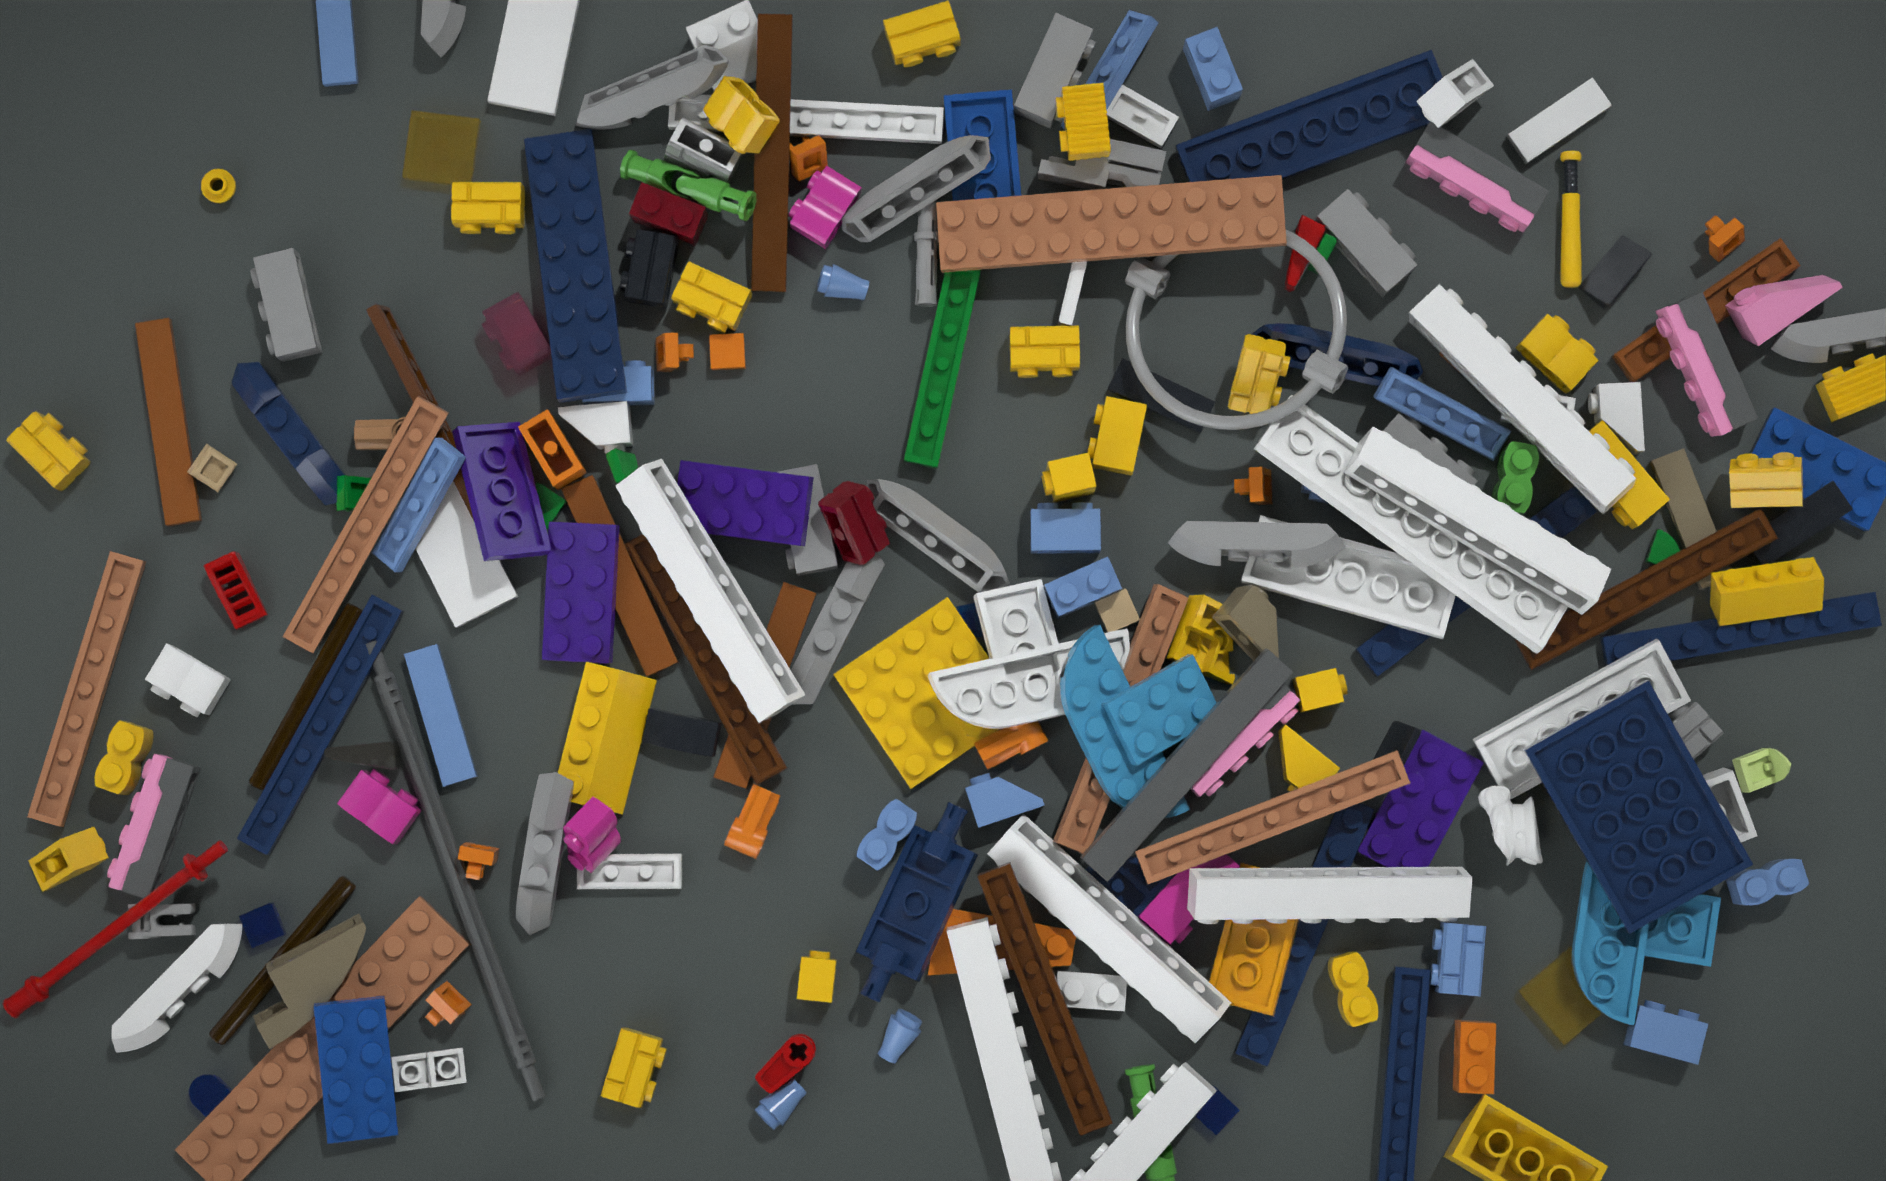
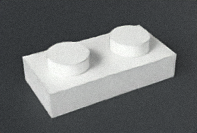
[1107,85,1179,149]
[1057,971,1127,1011]

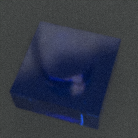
[239,902,287,948]

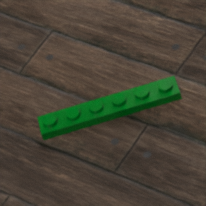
[904,270,981,469]

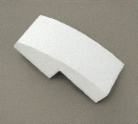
[391,1048,467,1092]

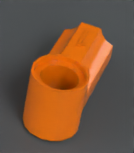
[974,721,1048,770]
[724,784,781,859]

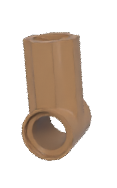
[354,417,405,450]

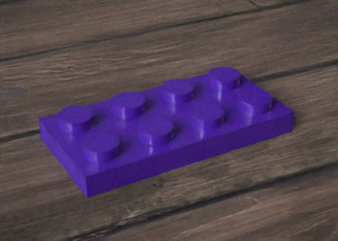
[452,422,552,561]
[677,460,814,546]
[542,522,620,663]
[1357,729,1484,867]

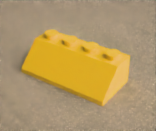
[558,662,657,814]
[1443,1094,1608,1181]

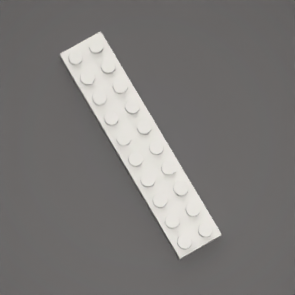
[1254,395,1568,654]

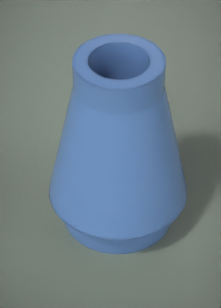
[817,264,869,301]
[878,1009,922,1064]
[755,1078,807,1130]

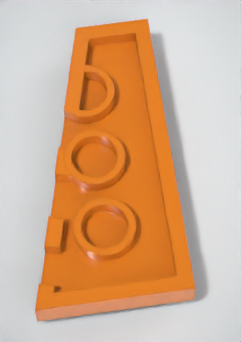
[928,909,1076,975]

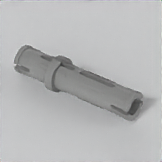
[914,202,939,307]

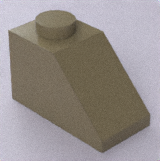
[1212,584,1279,661]

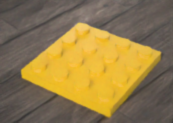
[833,597,999,789]

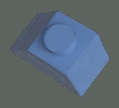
[965,773,1045,828]

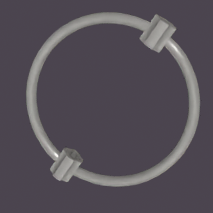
[1125,230,1348,430]

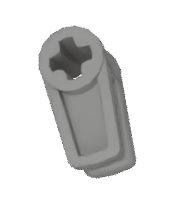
[128,903,196,939]

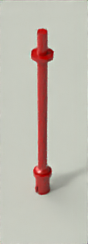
[2,840,228,1018]

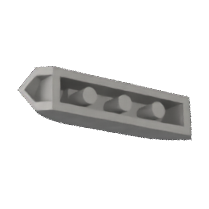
[421,0,466,57]
[575,45,729,130]
[842,135,991,242]
[1771,308,1886,363]
[867,479,1010,592]
[1168,521,1346,567]
[791,553,885,705]
[516,772,574,935]

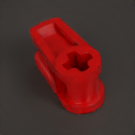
[755,1034,816,1094]

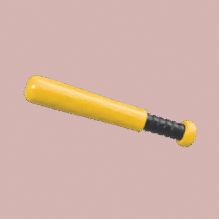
[1560,151,1582,288]

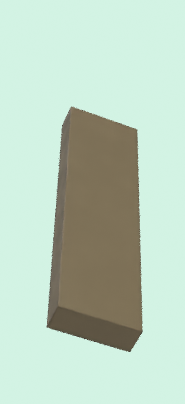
[1650,449,1731,590]

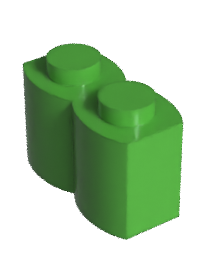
[1492,441,1539,515]

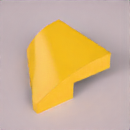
[1166,594,1235,685]

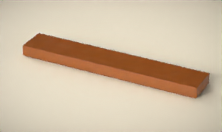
[1611,238,1801,382]
[135,318,202,526]
[561,475,679,677]
[714,582,817,789]

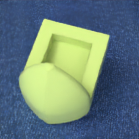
[1732,748,1791,793]

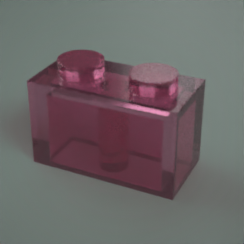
[481,292,552,376]

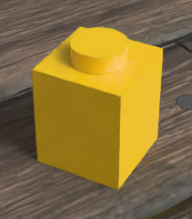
[1292,668,1348,713]
[797,950,837,1003]

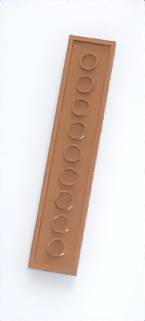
[936,175,1287,273]
[175,896,471,1181]

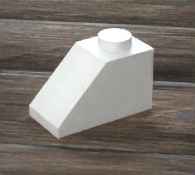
[1416,59,1494,128]
[1588,382,1645,455]
[558,401,633,454]

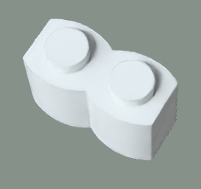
[145,643,231,717]

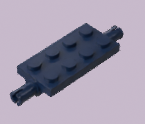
[856,802,978,1002]

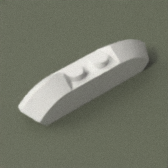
[112,924,242,1052]

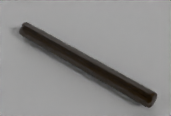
[249,603,363,790]
[209,876,356,1045]

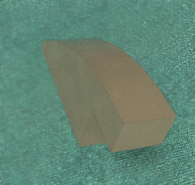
[253,913,366,1049]

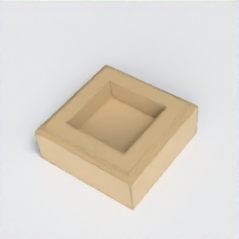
[187,444,237,492]
[1094,589,1140,633]

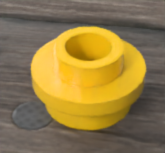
[201,169,236,203]

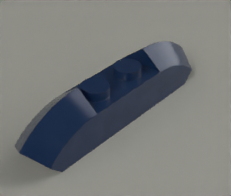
[1251,323,1423,386]
[231,362,346,505]

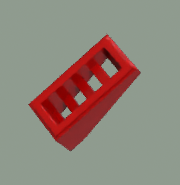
[1285,215,1326,293]
[204,551,268,630]

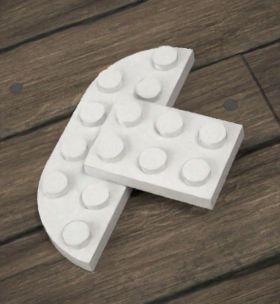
[928,579,1130,729]

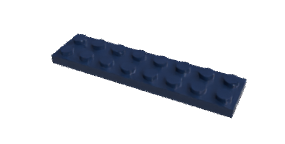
[1175,50,1443,182]
[524,129,627,403]

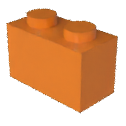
[518,409,587,490]
[1453,1020,1496,1094]

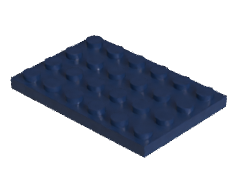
[1523,680,1753,934]

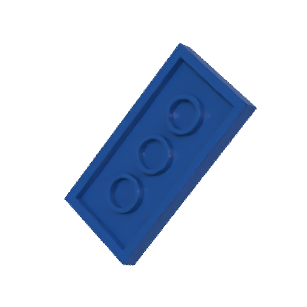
[944,89,1021,201]
[1750,407,1886,532]
[314,995,398,1144]

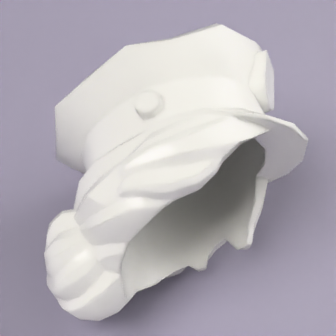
[1478,786,1543,866]

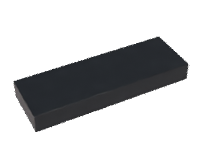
[1107,358,1215,434]
[1754,480,1853,564]

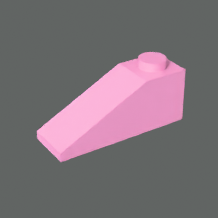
[1725,275,1843,346]

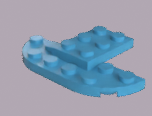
[1060,625,1216,818]
[1572,861,1721,1025]

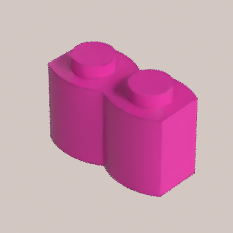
[788,166,862,249]
[337,768,422,844]
[563,796,621,873]

